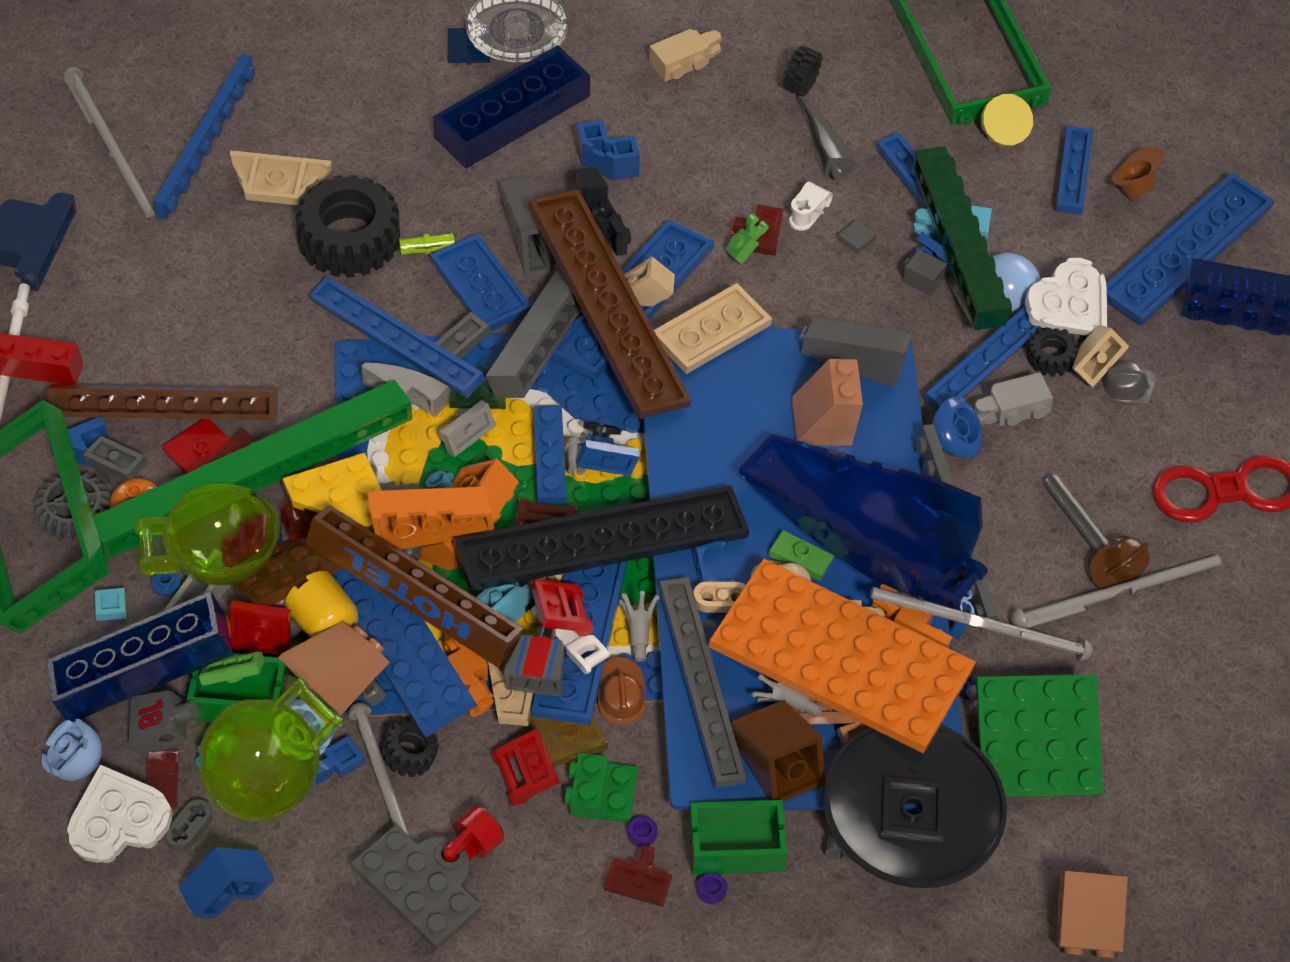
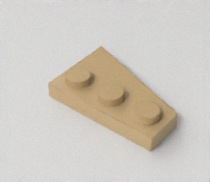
[488,658,535,726]

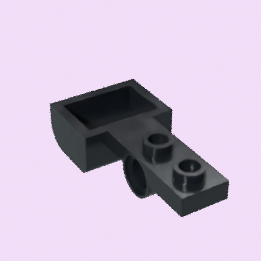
[575,167,631,256]

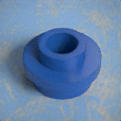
[151,570,181,597]

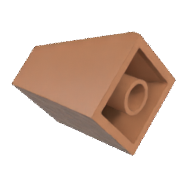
[791,359,863,446]
[278,621,390,715]
[1057,871,1128,959]

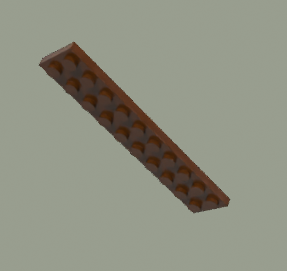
[527,189,691,419]

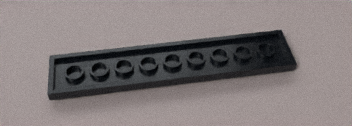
[453,485,750,592]

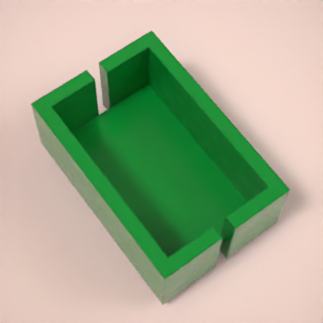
[187,651,288,728]
[689,800,787,875]

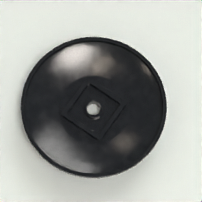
[824,725,1007,888]

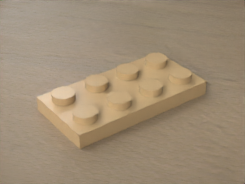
[654,283,772,374]

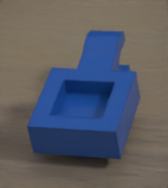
[311,736,365,785]

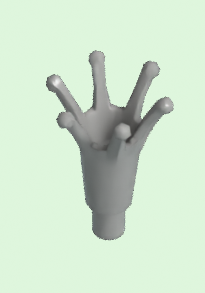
[618,591,660,662]
[752,674,823,717]

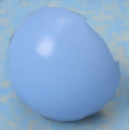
[993,252,1041,315]

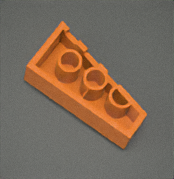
[367,487,494,550]

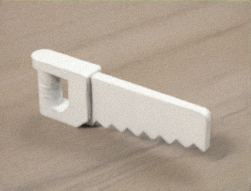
[532,605,610,674]

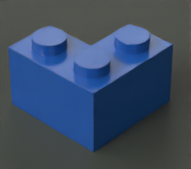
[179,848,275,918]

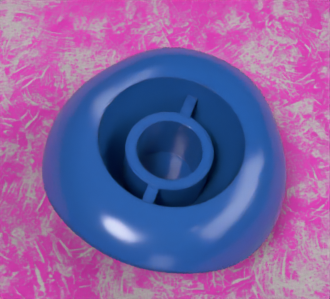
[933,396,983,458]

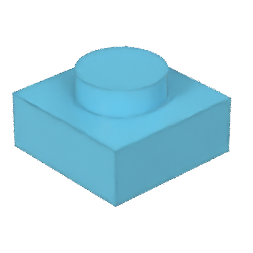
[95,588,127,621]

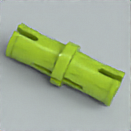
[399,233,455,256]

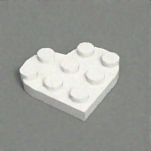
[1025,258,1107,336]
[67,765,173,863]

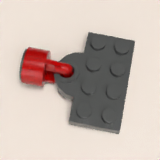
[351,806,504,950]

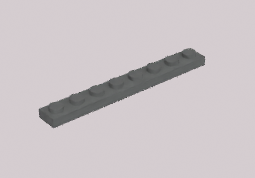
[915,424,999,632]
[659,577,746,788]

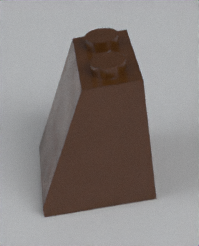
[732,700,826,802]

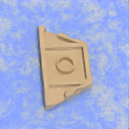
[230,150,332,205]

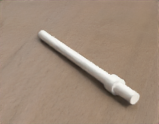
[0,283,30,422]

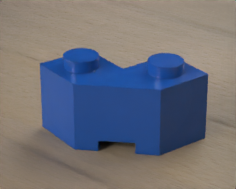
[577,120,640,180]

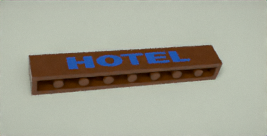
[47,384,278,420]
[305,505,523,668]

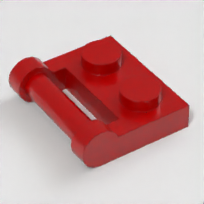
[531,579,593,637]
[491,729,561,807]

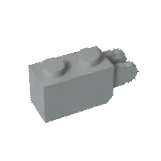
[975,372,1053,426]

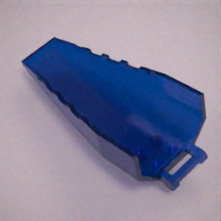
[739,434,988,610]

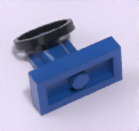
[576,421,640,476]

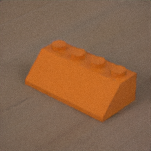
[420,459,519,570]

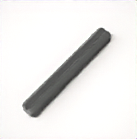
[1044,474,1109,553]

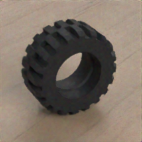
[296,175,400,278]

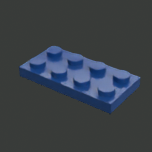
[430,233,532,331]

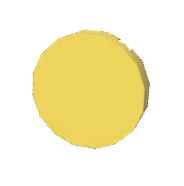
[981,94,1033,146]

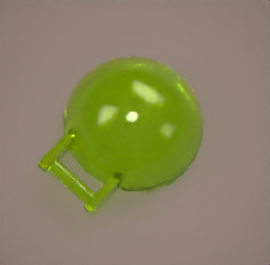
[135,483,280,586]
[199,678,345,821]

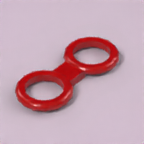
[1153,456,1290,523]

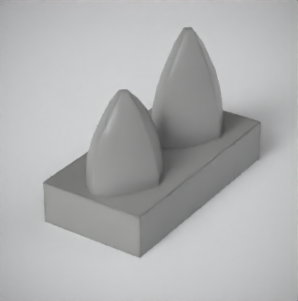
[438,401,496,457]

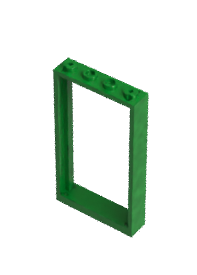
[889,0,1051,126]
[0,400,109,634]

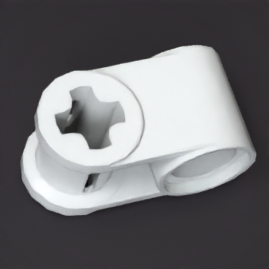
[789,181,833,231]

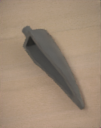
[797,95,856,180]

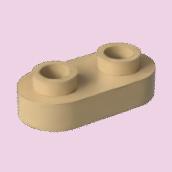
[693,582,746,613]

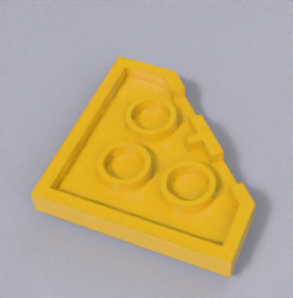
[283,453,382,532]

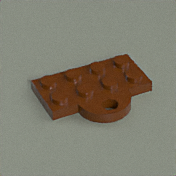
[230,541,344,606]

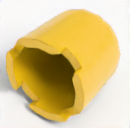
[284,571,359,638]

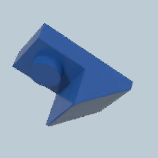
[49,416,108,467]

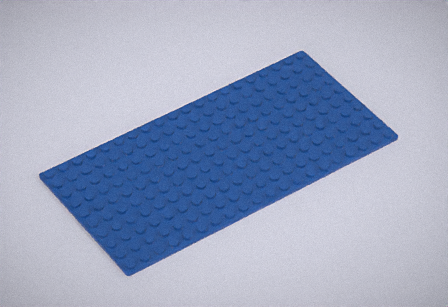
[644,326,963,811]

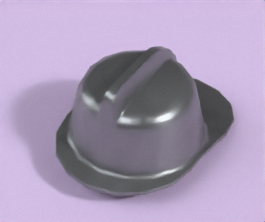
[1102,360,1157,404]

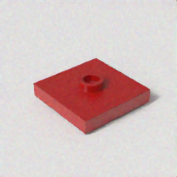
[162,419,240,474]
[230,600,291,658]

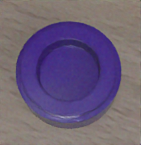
[627,816,658,847]
[696,873,727,904]

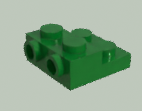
[565,753,638,823]

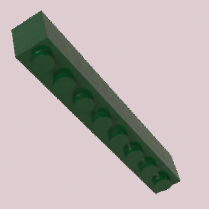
[912,146,1012,330]

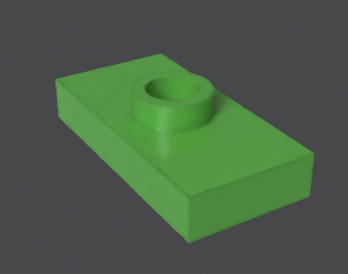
[769,530,834,581]
[199,652,264,686]

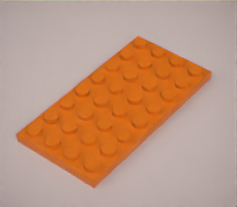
[709,559,976,754]

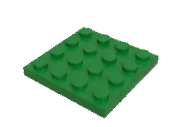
[976,674,1104,798]

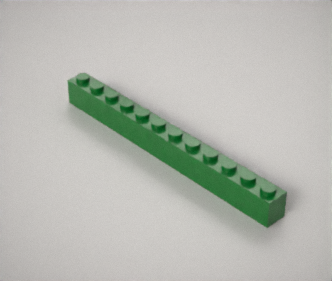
[93,379,412,561]

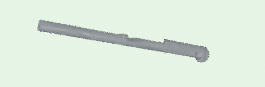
[64,67,155,218]
[1011,555,1221,629]
[870,587,1093,661]
[349,702,410,837]

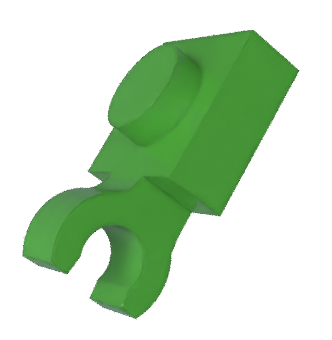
[725,213,769,264]

